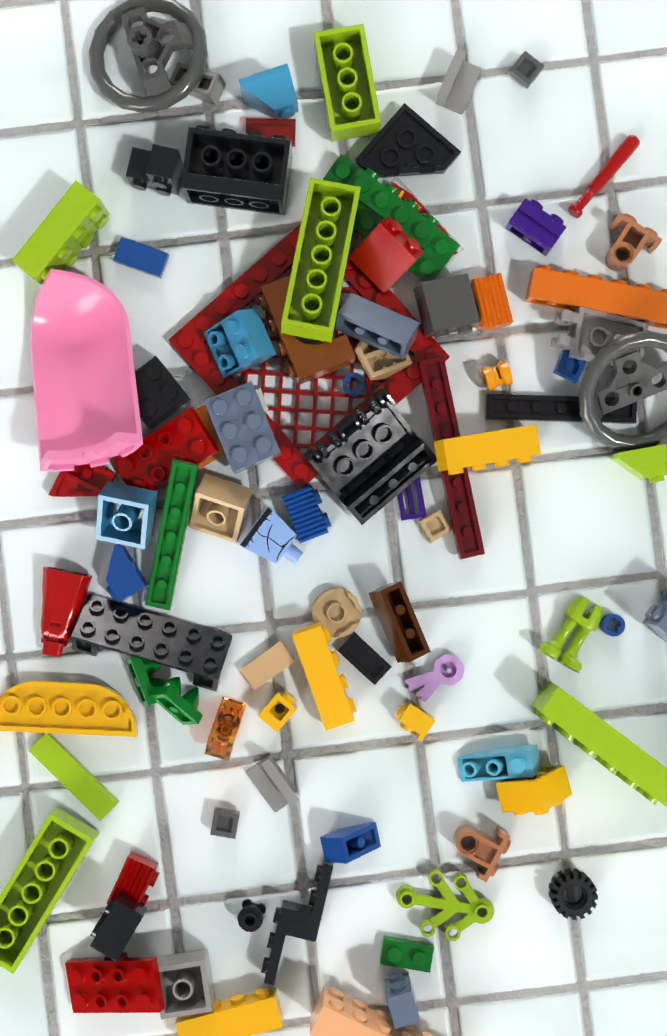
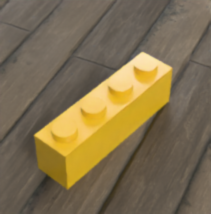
[434,424,541,475]
[292,622,357,731]
[175,987,283,1036]

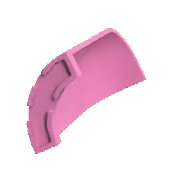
[30,269,143,472]

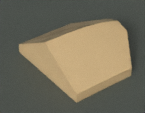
[354,341,413,380]

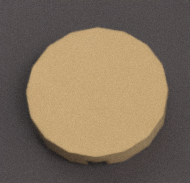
[312,588,361,638]

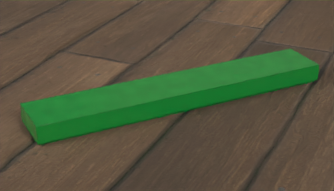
[145,458,199,611]

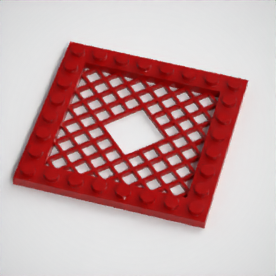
[168,223,450,489]

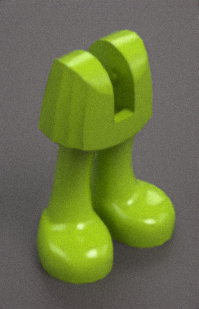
[538,595,603,673]

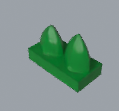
[126,657,166,706]
[149,677,203,725]

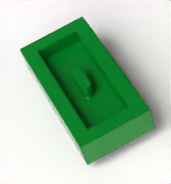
[380,936,434,973]

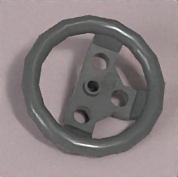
[88,0,208,113]
[578,330,667,451]

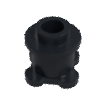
[237,899,266,932]

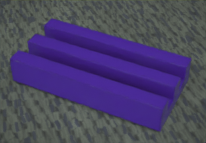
[397,476,426,521]

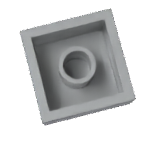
[157,949,215,1019]

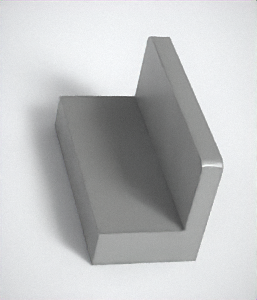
[436,49,482,115]
[247,754,300,812]

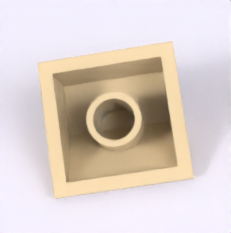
[189,473,253,543]

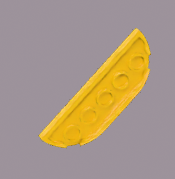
[0,681,138,737]

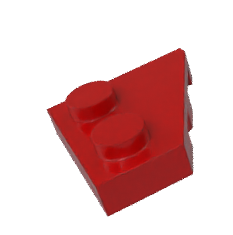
[48,463,117,497]

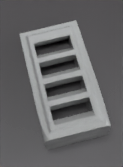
[169,62,226,105]

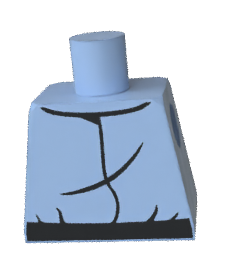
[240,506,304,565]

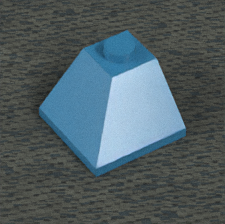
[239,63,299,119]

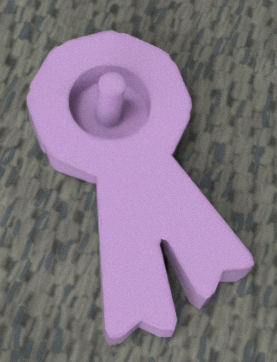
[404,654,464,702]

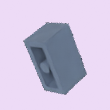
[384,972,421,1029]

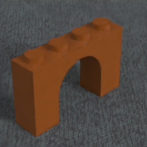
[258,275,356,385]

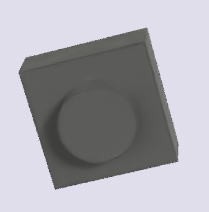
[508,51,544,89]
[210,807,240,839]

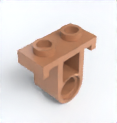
[605,212,662,271]
[453,825,511,883]

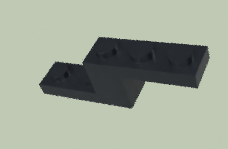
[261,858,333,985]

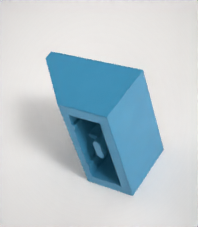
[203,308,276,378]

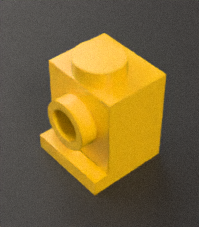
[258,690,298,732]
[394,700,436,742]

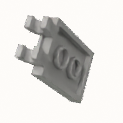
[550,306,649,371]

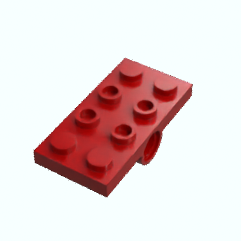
[111,407,219,492]
[65,952,165,1013]

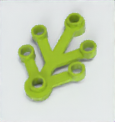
[396,869,494,941]

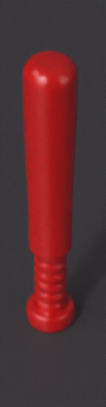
[568,135,640,218]

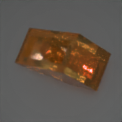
[205,697,246,761]

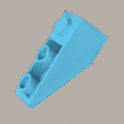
[457,744,542,782]

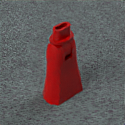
[41,567,92,657]

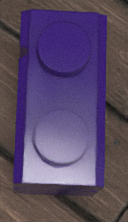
[506,198,566,256]

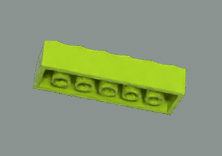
[281,177,361,343]
[531,681,667,807]
[0,806,100,974]

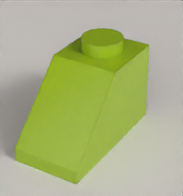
[611,444,667,483]

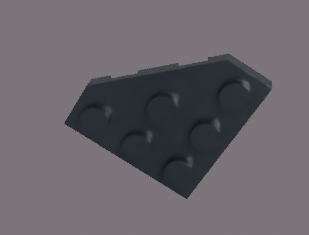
[355,103,461,178]

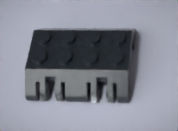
[303,387,437,525]

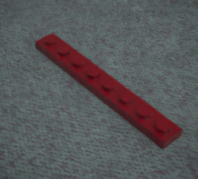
[417,356,485,559]

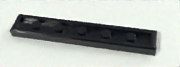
[485,394,637,424]

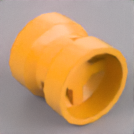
[481,360,513,392]

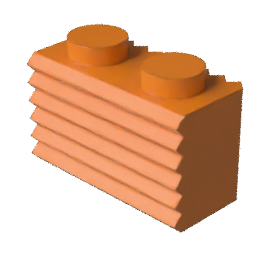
[470,273,513,332]

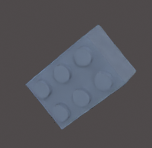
[204,381,282,474]

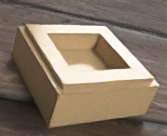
[418,509,452,543]

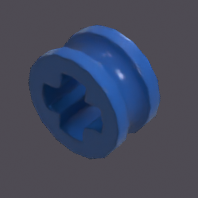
[343,373,365,397]
[600,613,625,637]

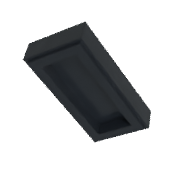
[338,632,392,685]

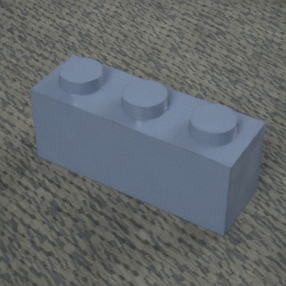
[335,293,420,360]

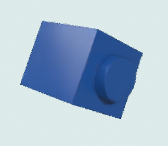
[106,544,149,602]
[320,822,381,864]

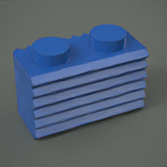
[282,485,331,543]

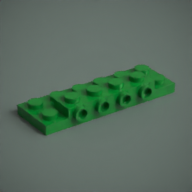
[322,154,460,282]

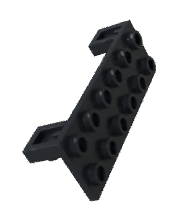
[71,594,232,692]

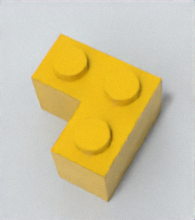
[495,765,572,816]

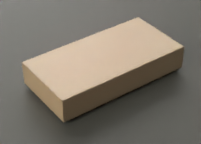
[240,640,295,690]

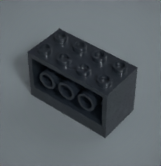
[181,125,293,216]

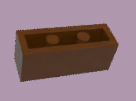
[368,581,431,663]

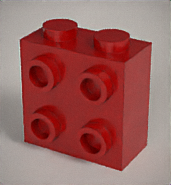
[349,216,425,294]

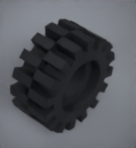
[548,868,598,920]

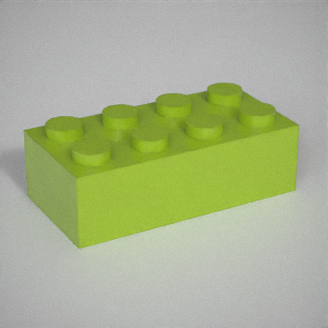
[314,24,381,142]
[11,180,110,285]

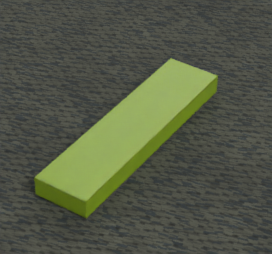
[28,733,119,821]

